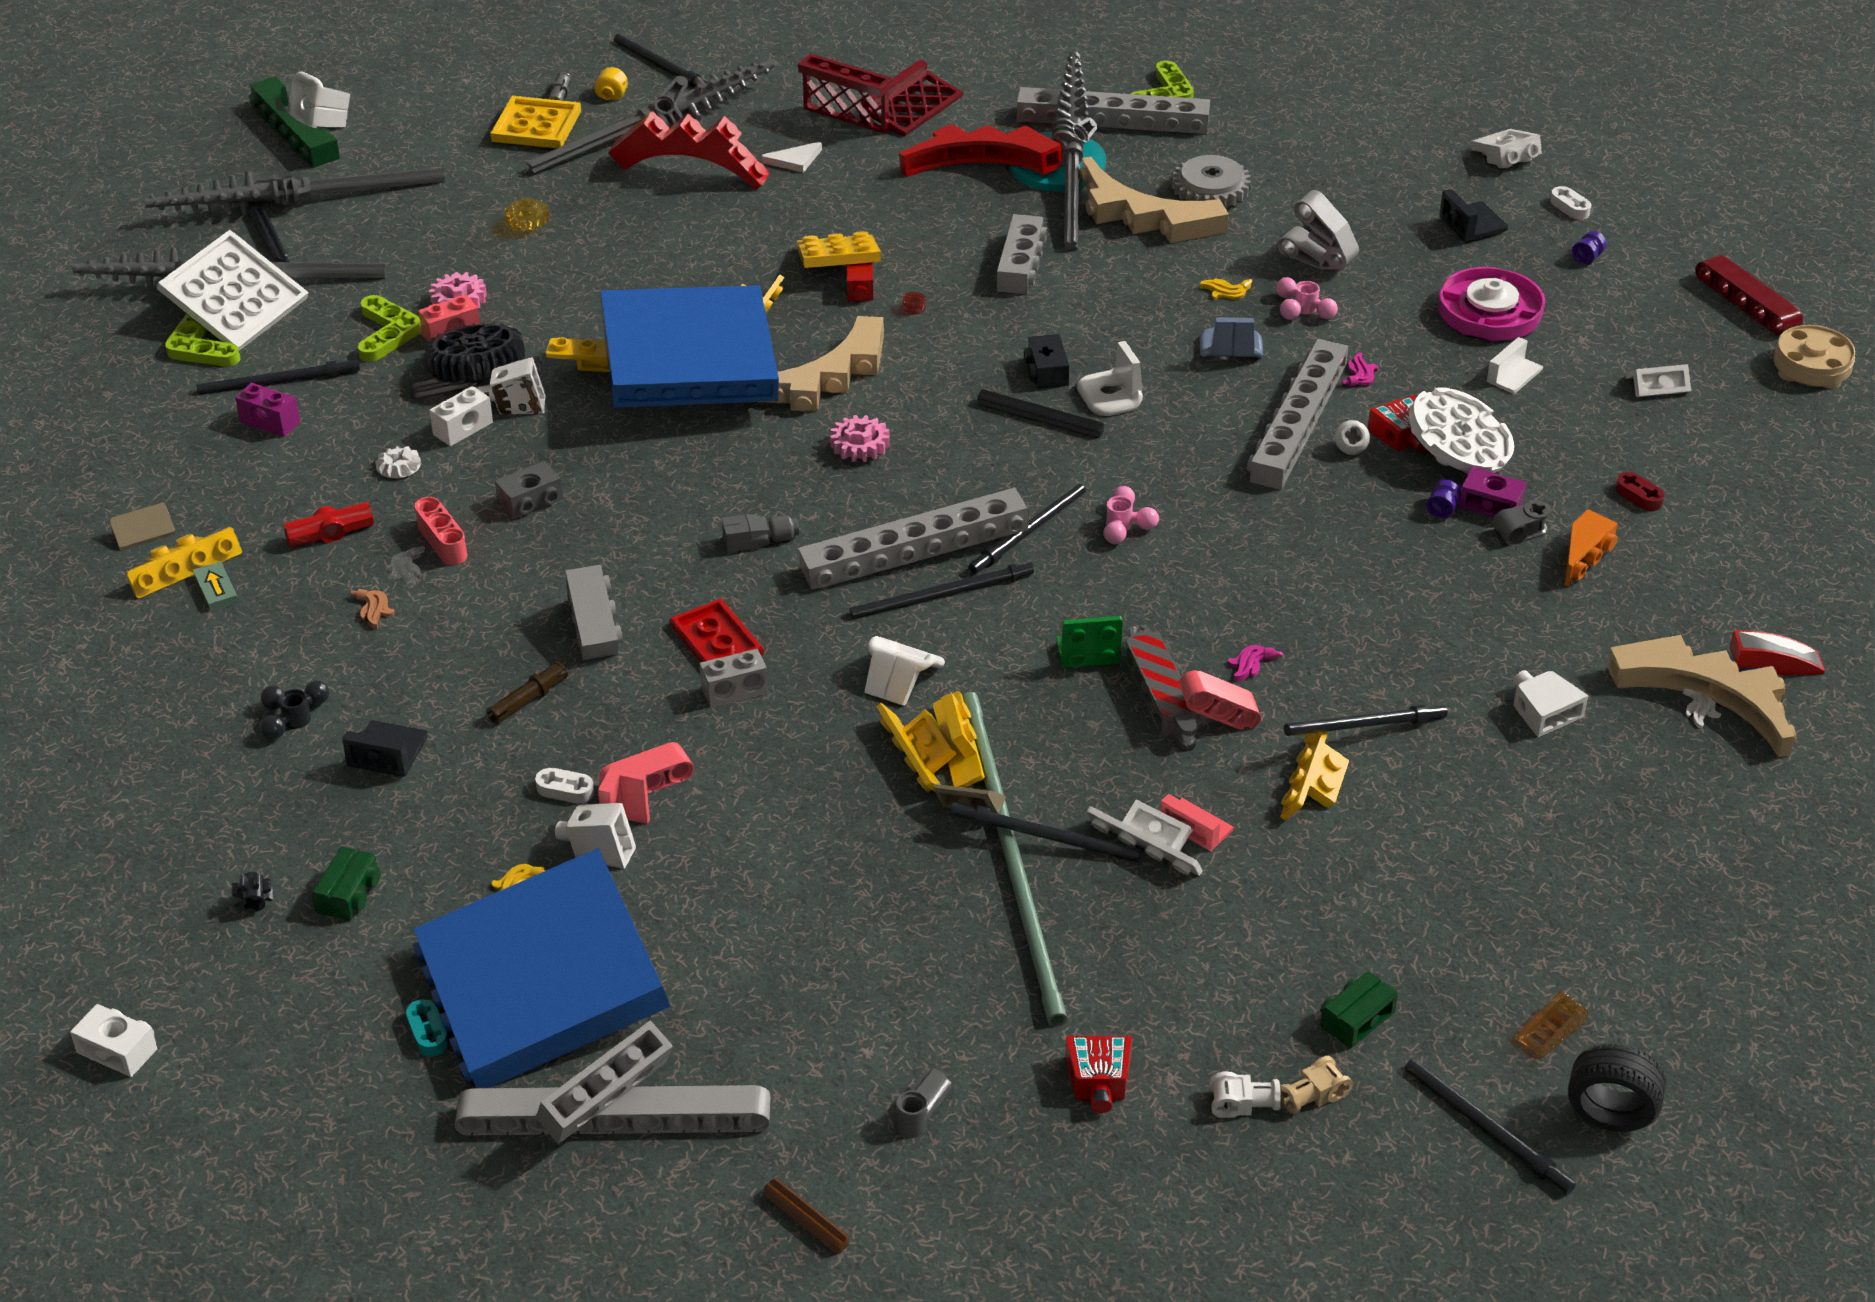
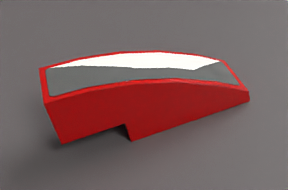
[1729,630,1825,675]

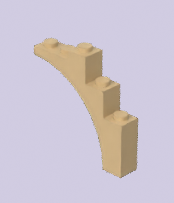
[1079,157,1229,243]
[765,316,884,412]
[1608,635,1796,757]

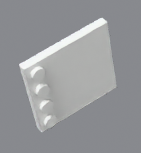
[157,230,309,351]

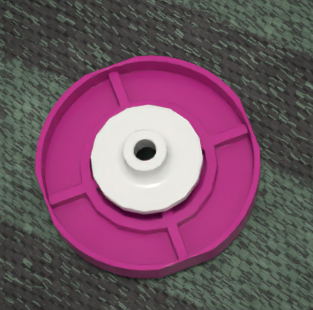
[1438,267,1545,341]

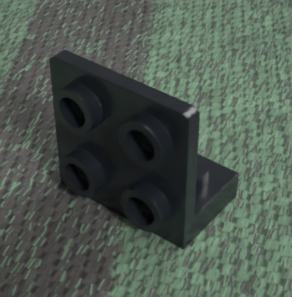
[1439,189,1508,242]
[342,720,428,777]

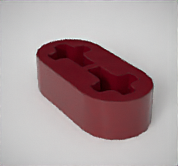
[1615,472,1665,511]

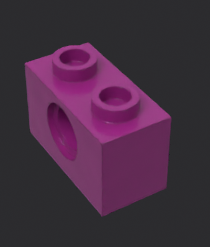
[235,383,301,437]
[1459,467,1527,517]

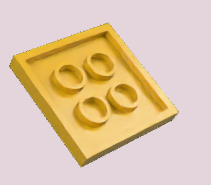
[490,96,581,149]
[797,231,881,268]

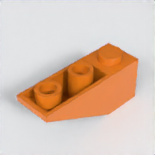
[1564,509,1618,587]

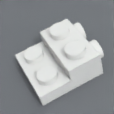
[1471,129,1542,168]

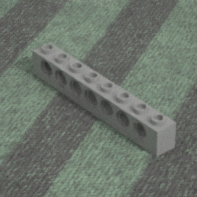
[1017,87,1210,134]
[1247,339,1348,490]
[798,488,1028,590]

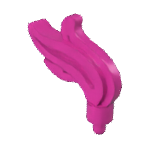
[1341,353,1379,387]
[1228,645,1283,682]

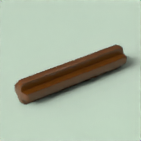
[764,1178,849,1254]

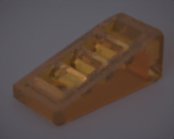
[1517,990,1588,1058]

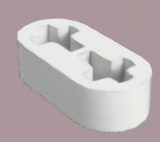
[1550,186,1591,220]
[535,768,594,803]

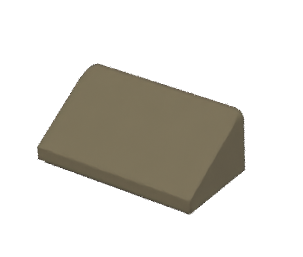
[109,503,176,551]
[933,784,1006,813]

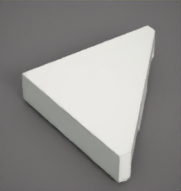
[762,142,822,172]

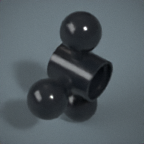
[260,680,329,739]

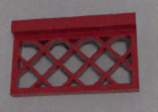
[798,53,893,134]
[859,59,963,137]

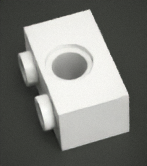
[430,386,493,446]
[70,1004,158,1077]

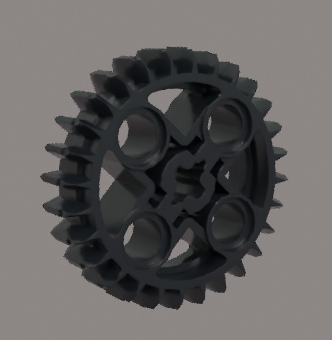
[425,322,525,383]

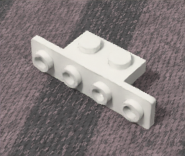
[1086,799,1203,876]

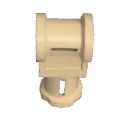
[1280,1056,1353,1114]

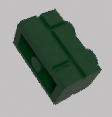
[312,847,381,921]
[1320,971,1398,1048]

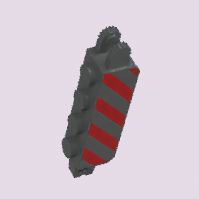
[1125,624,1201,751]

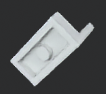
[1487,337,1543,394]
[1625,364,1691,397]

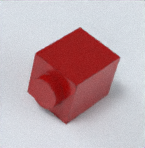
[847,262,874,301]

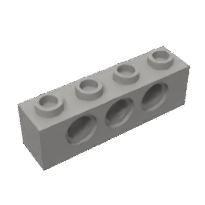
[997,214,1047,294]
[535,1020,673,1144]

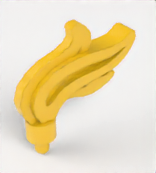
[1200,279,1253,300]
[492,864,546,891]

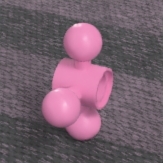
[1276,277,1338,320]
[1104,486,1159,544]

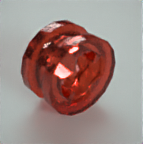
[903,292,926,315]

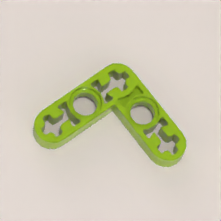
[1130,61,1194,98]
[358,295,421,362]
[165,314,241,367]

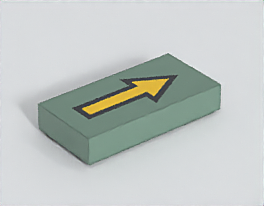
[193,561,239,611]

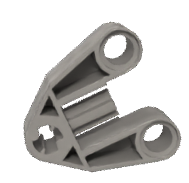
[1277,190,1359,269]

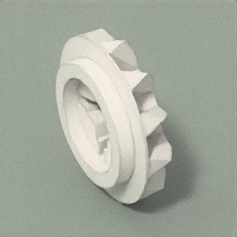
[375,446,421,478]

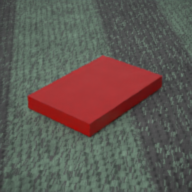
[669,598,764,663]

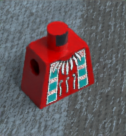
[1367,395,1427,453]
[1065,1036,1132,1113]

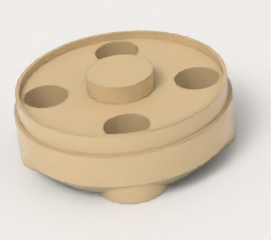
[1773,325,1855,389]

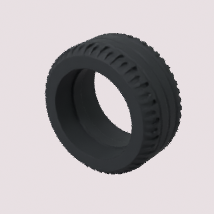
[1568,1043,1666,1132]

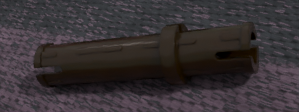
[486,661,568,725]

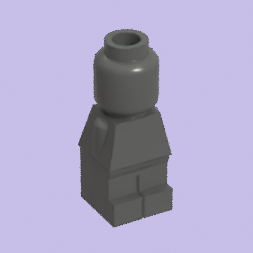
[722,513,799,554]

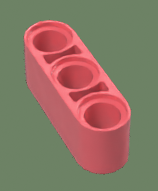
[415,497,467,565]
[1179,670,1261,730]
[598,742,694,794]

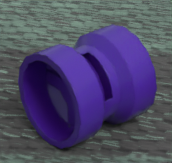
[1572,231,1607,265]
[1426,480,1461,519]

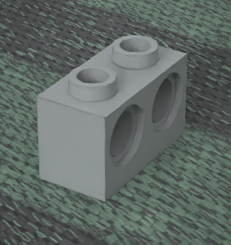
[700,649,768,708]

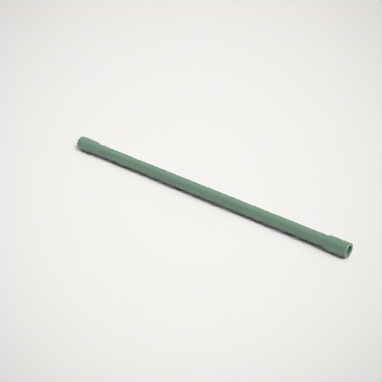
[962,692,1068,1026]

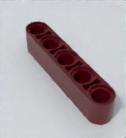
[1695,254,1803,336]

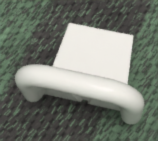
[287,72,350,128]
[1077,341,1143,416]
[864,636,945,706]

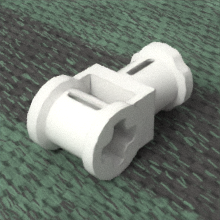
[1209,1071,1280,1118]

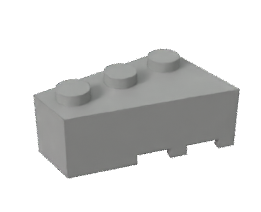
[565,565,623,660]

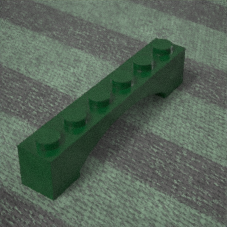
[249,76,340,168]

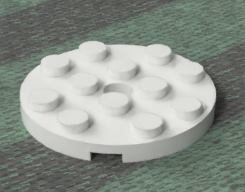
[1409,388,1514,474]

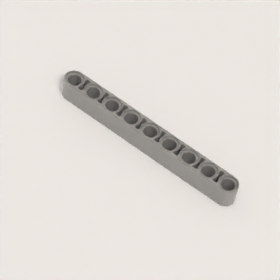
[455,1085,771,1135]

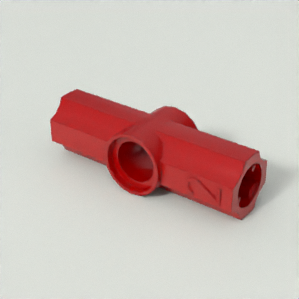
[283,502,374,548]

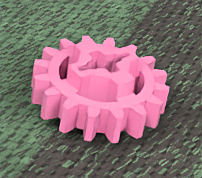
[429,272,487,308]
[830,415,890,462]

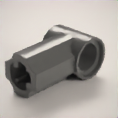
[895,1068,952,1138]

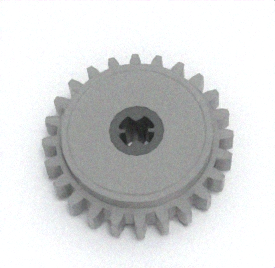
[1172,155,1251,208]

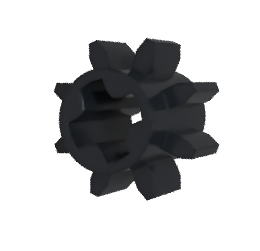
[232,872,273,913]

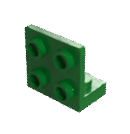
[1056,616,1123,668]

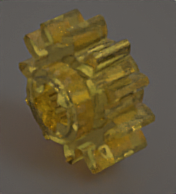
[505,197,550,232]

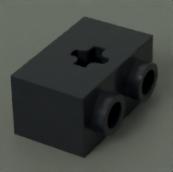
[1023,334,1070,389]

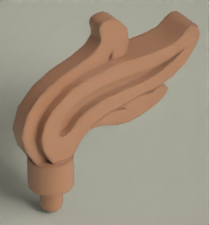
[350,589,395,629]

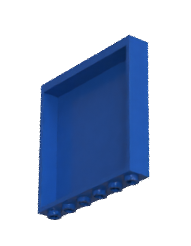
[601,285,779,408]
[412,848,671,1089]

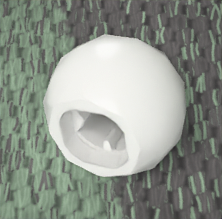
[1335,420,1370,455]

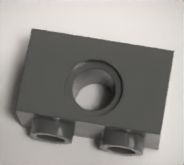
[495,461,563,519]

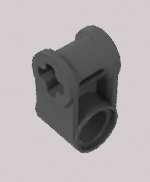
[1492,500,1550,546]

